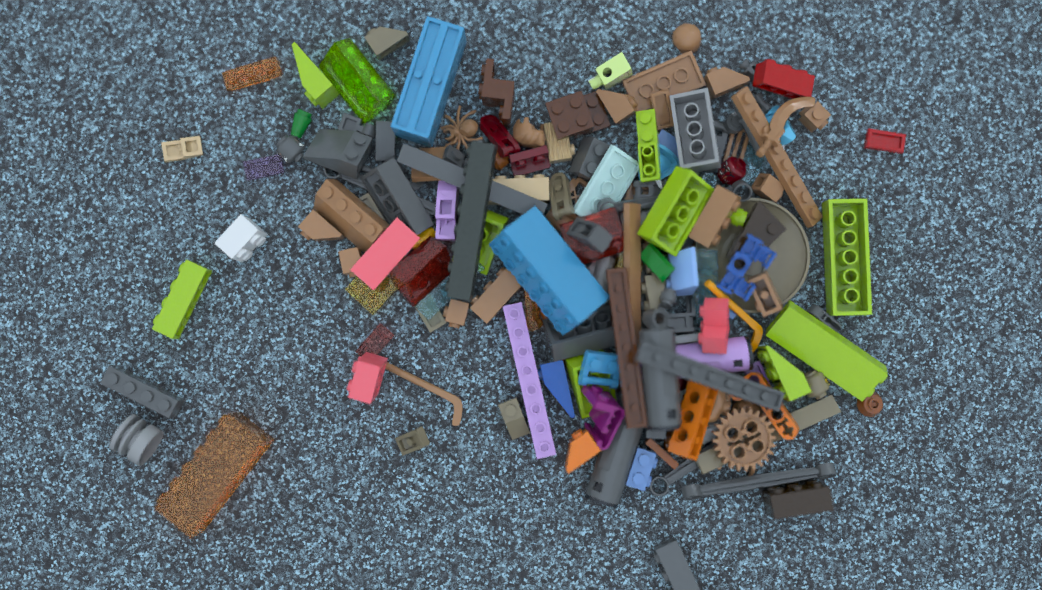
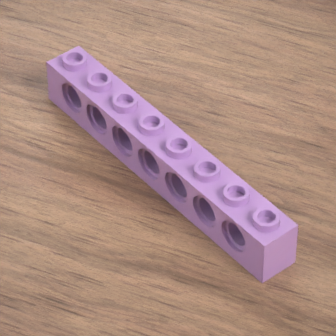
[503,302,556,459]

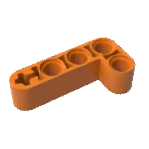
[729,372,799,440]

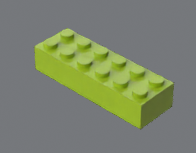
[822,199,872,316]

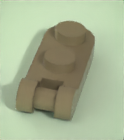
[549,172,575,221]

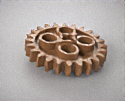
[711,406,777,472]

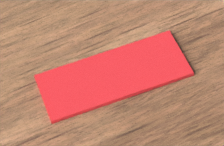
[350,218,420,291]

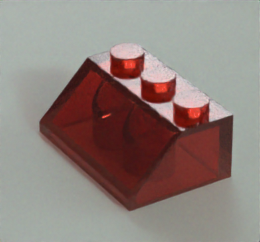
[559,207,624,265]
[389,236,451,307]

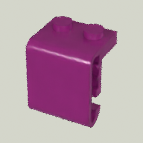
[581,385,625,450]

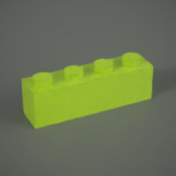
[152,259,212,339]

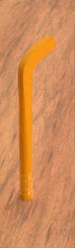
[704,279,763,353]

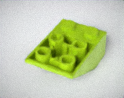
[757,346,812,401]

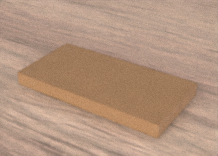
[621,50,706,115]

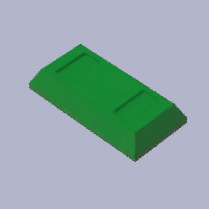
[641,243,676,283]

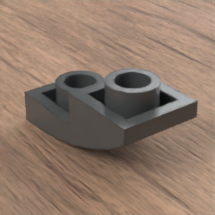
[376,120,395,161]

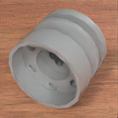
[109,414,164,466]

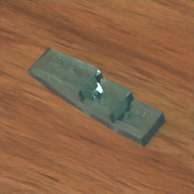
[694,248,718,324]

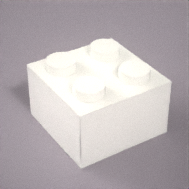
[215,214,268,262]

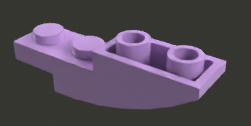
[435,180,459,241]

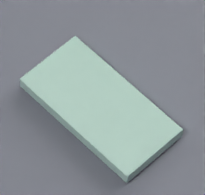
[574,145,639,228]

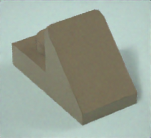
[395,427,430,456]

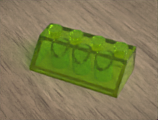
[318,38,396,125]

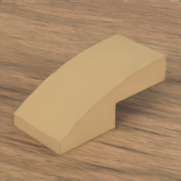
[161,136,203,162]

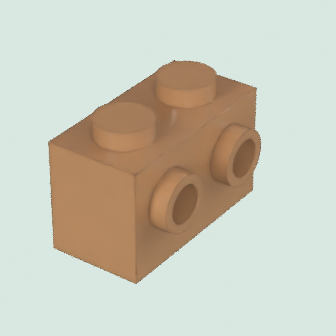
[747,270,783,317]

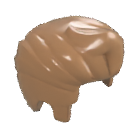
[513,117,546,148]

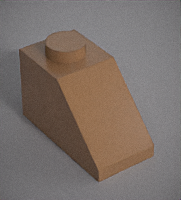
[704,67,750,99]
[596,89,638,124]
[298,210,345,241]

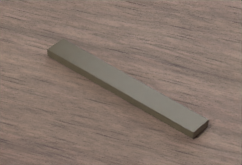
[695,395,841,475]

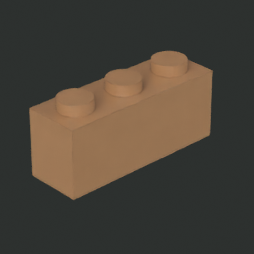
[688,185,742,248]
[470,267,522,324]

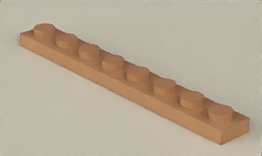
[731,86,823,228]

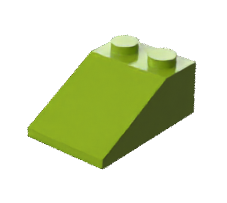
[292,42,339,109]
[452,209,509,275]
[565,349,617,419]

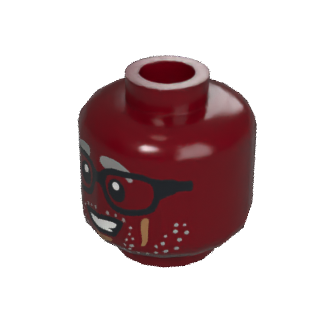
[718,157,747,185]

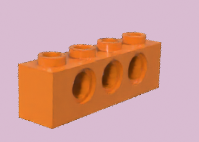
[668,380,718,460]

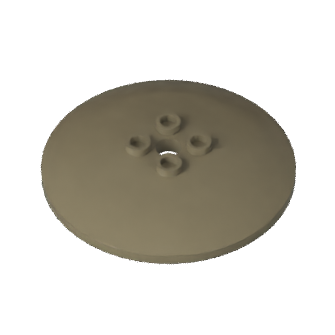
[694,198,810,313]

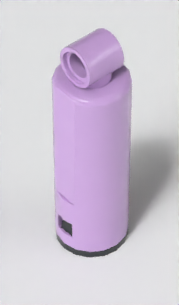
[639,336,754,379]

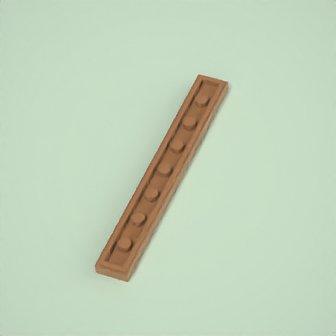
[624,203,641,349]

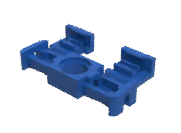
[716,233,777,301]

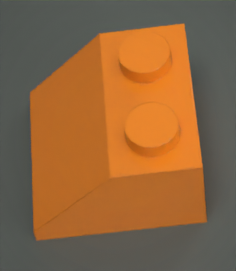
[565,428,601,474]

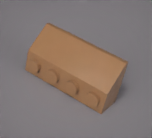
[314,179,390,253]

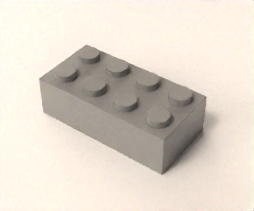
[670,88,721,173]

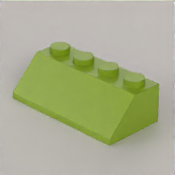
[637,166,715,257]

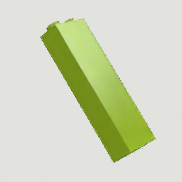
[766,300,888,401]

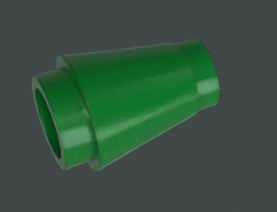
[291,108,313,138]

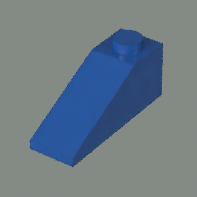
[537,360,575,418]

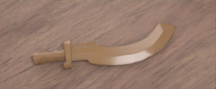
[756,97,816,157]

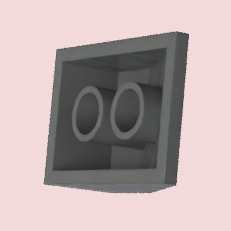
[303,129,373,179]

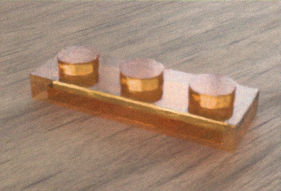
[222,56,283,92]

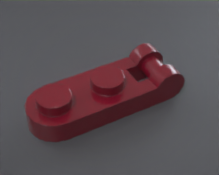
[479,115,520,158]

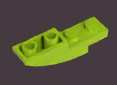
[636,109,661,183]

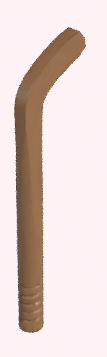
[385,362,463,426]

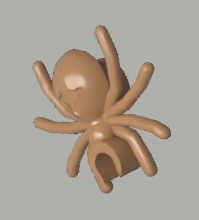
[440,105,483,150]

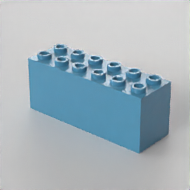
[390,16,467,148]
[489,206,609,335]

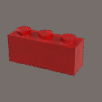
[752,59,815,99]

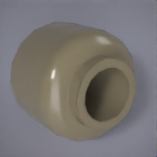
[804,369,830,399]

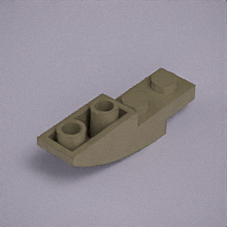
[641,240,665,311]

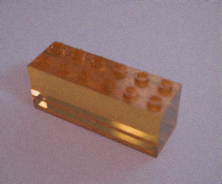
[154,411,275,538]

